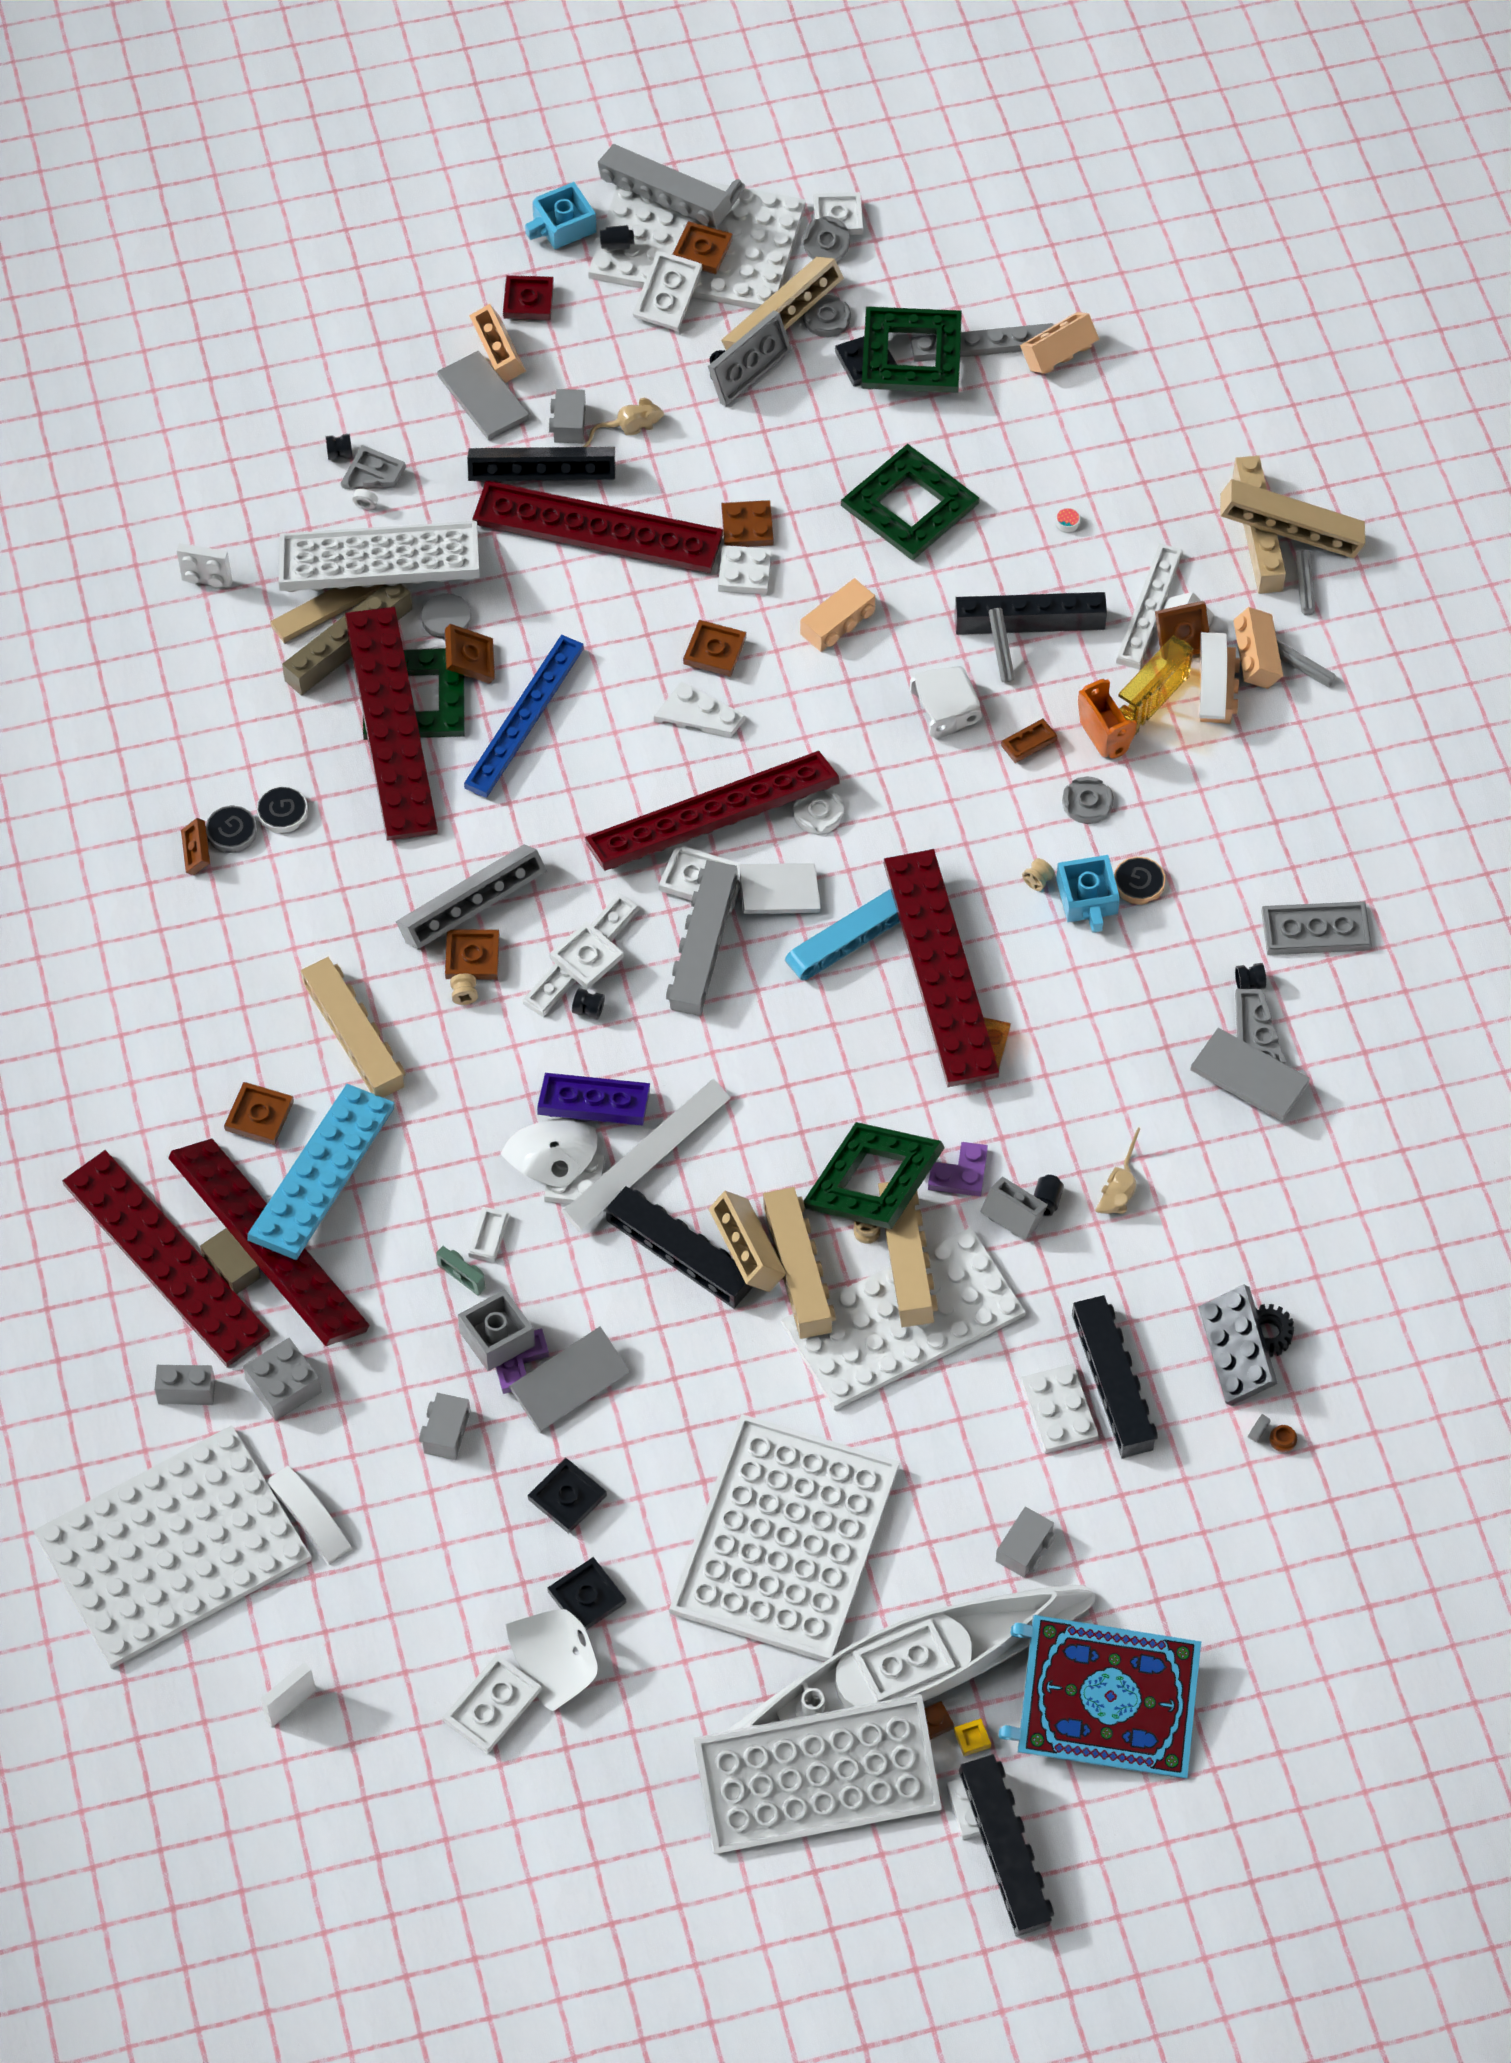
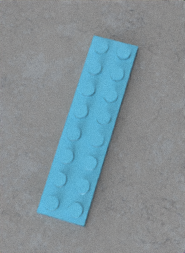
[248,1084,394,1260]

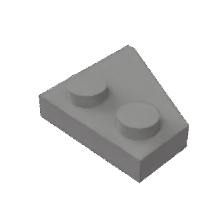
[340,445,406,489]

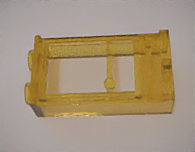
[1118,635,1194,735]

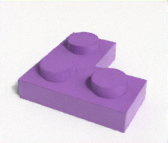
[928,1142,988,1197]
[495,1328,549,1394]

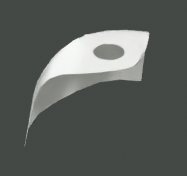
[501,1118,597,1187]
[505,1609,598,1711]

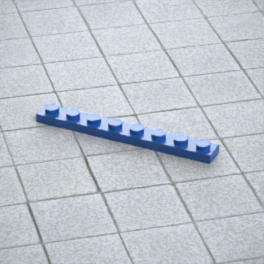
[464,634,584,798]

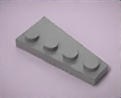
[1235,989,1286,1065]

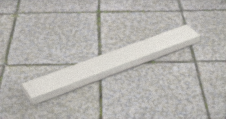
[561,1078,731,1231]

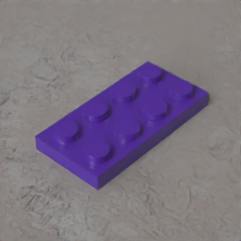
[537,1073,650,1126]

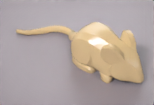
[583,398,664,447]
[1095,1127,1140,1214]

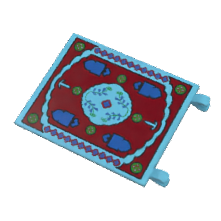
[998,1615,1201,1779]

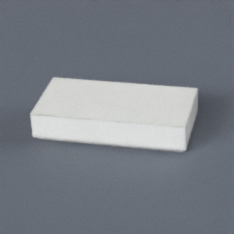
[468,1207,509,1263]

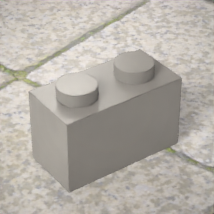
[549,389,586,443]
[980,1176,1048,1240]
[154,1365,215,1405]
[419,1393,471,1460]
[995,1506,1056,1578]

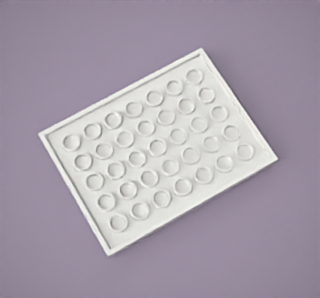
[588,179,806,309]
[669,1414,900,1661]
[33,1425,312,1669]

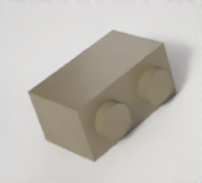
[200,1228,261,1294]

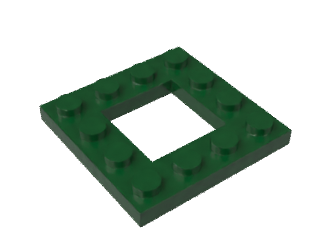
[862,306,962,393]
[841,443,980,561]
[363,648,465,740]
[803,1122,945,1229]

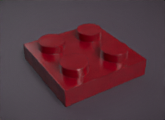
[503,275,554,320]

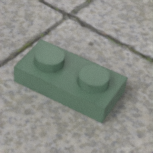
[436,1246,485,1296]

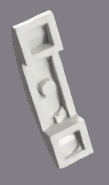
[1199,632,1227,719]
[266,1466,352,1564]

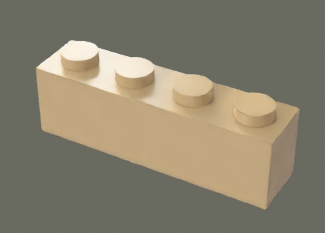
[709,1191,786,1292]

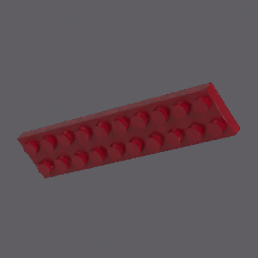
[472,481,723,574]
[345,607,438,841]
[585,751,840,871]
[883,849,1000,1088]
[168,1138,370,1347]
[62,1150,271,1368]

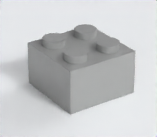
[458,1289,535,1371]
[243,1337,322,1421]

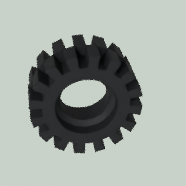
[1256,1304,1294,1358]

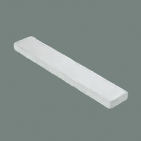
[1116,543,1183,670]
[523,893,640,1018]

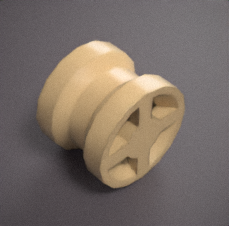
[1022,858,1055,891]
[450,973,478,1005]
[854,1221,880,1244]

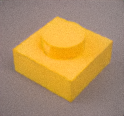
[954,1718,991,1757]

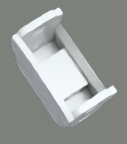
[910,666,983,739]

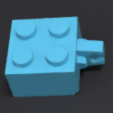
[525,182,597,250]
[1056,855,1120,933]

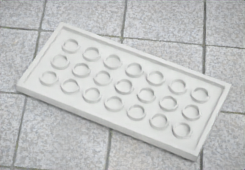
[278,521,480,592]
[781,1227,1025,1411]
[693,1694,942,1854]

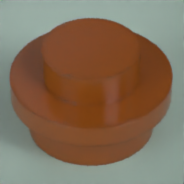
[1269,1425,1297,1452]

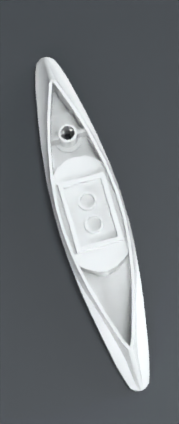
[728,1585,1095,1731]

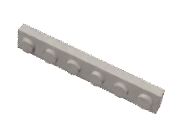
[911,323,1054,362]

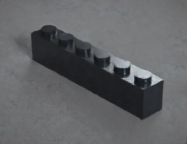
[467,447,616,481]
[954,592,1107,635]
[606,1186,753,1309]
[1072,1295,1158,1459]
[959,1754,1054,1937]

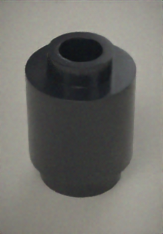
[600,225,634,251]
[1033,1175,1064,1216]

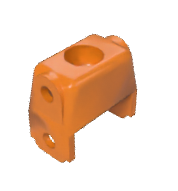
[1078,679,1137,758]

